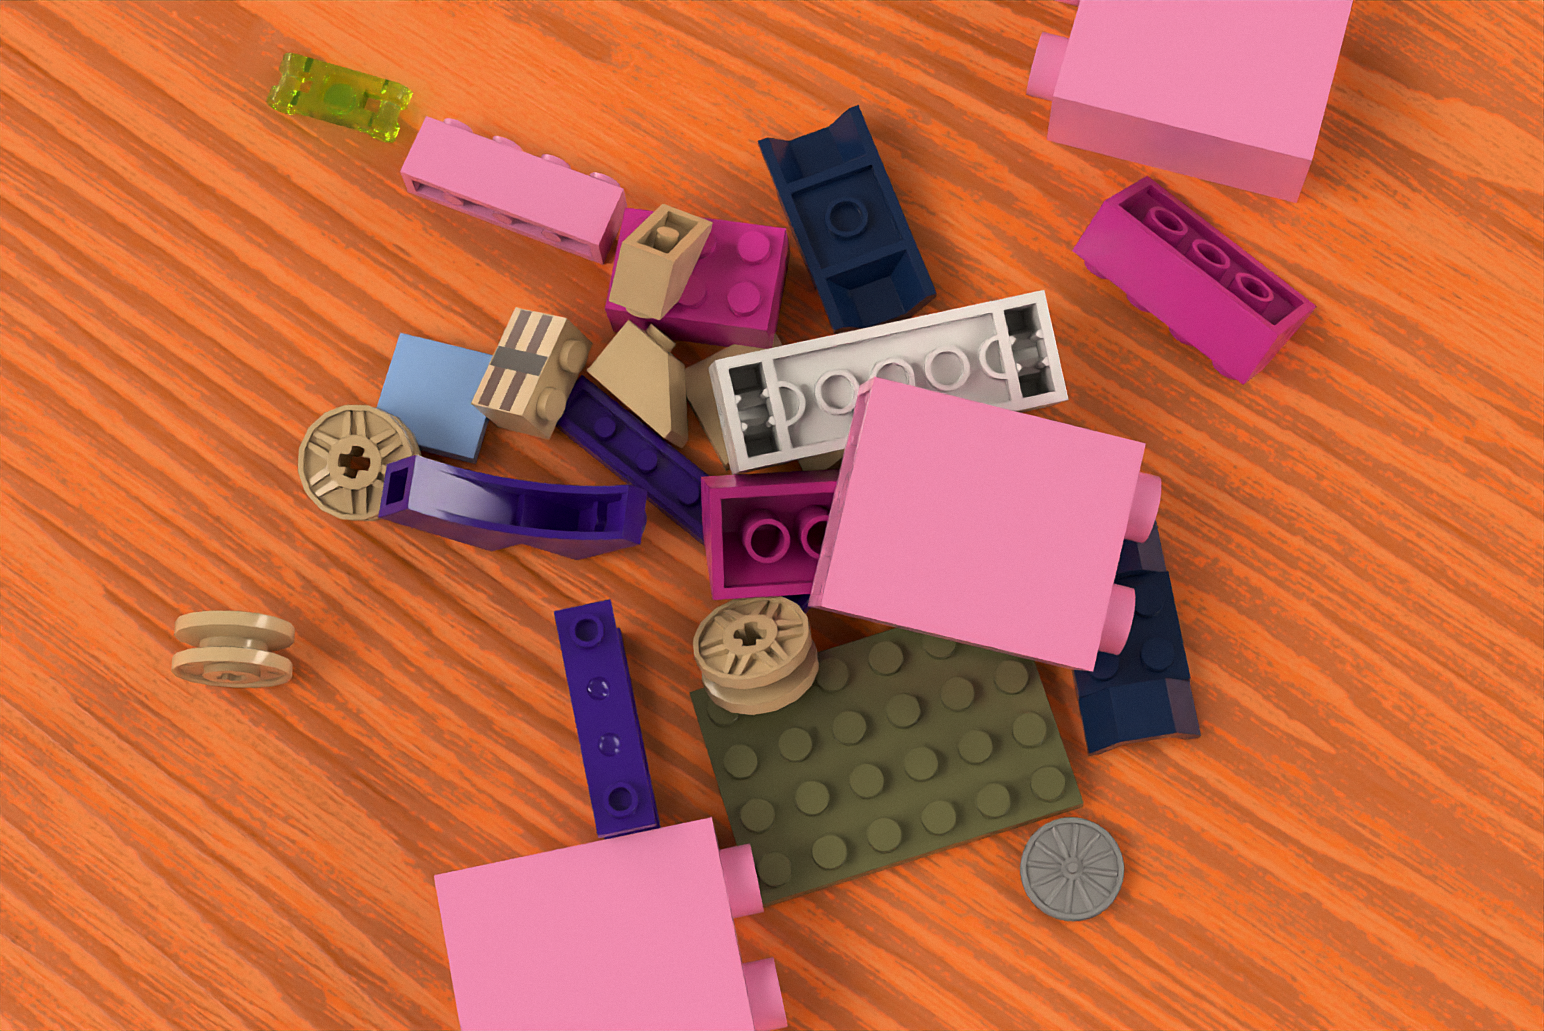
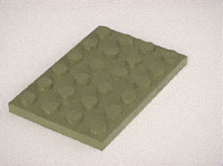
[689,628,1084,908]

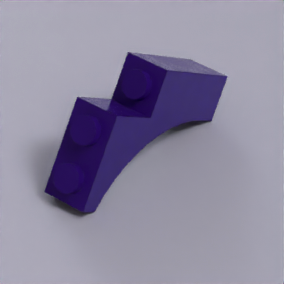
[378,455,648,560]

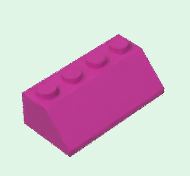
[1072,176,1317,385]
[701,469,840,600]

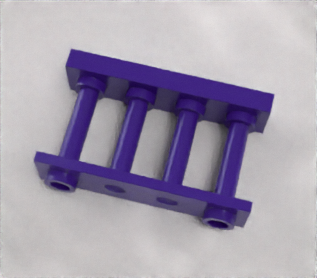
[554,599,661,840]

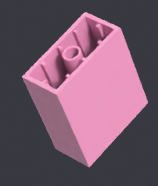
[1026,0,1353,203]
[808,377,1161,672]
[434,817,788,1031]

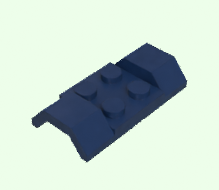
[758,105,937,334]
[1071,520,1201,756]

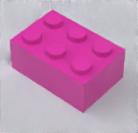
[605,207,791,349]

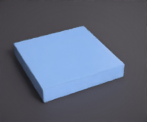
[376,333,493,464]

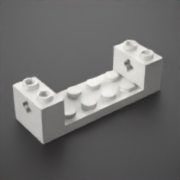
[708,290,1069,475]

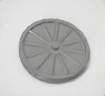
[1020,817,1124,922]

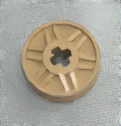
[298,405,422,521]
[693,596,819,715]
[171,611,295,688]

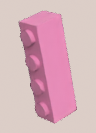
[400,116,628,265]

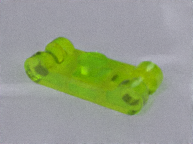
[266,53,413,143]

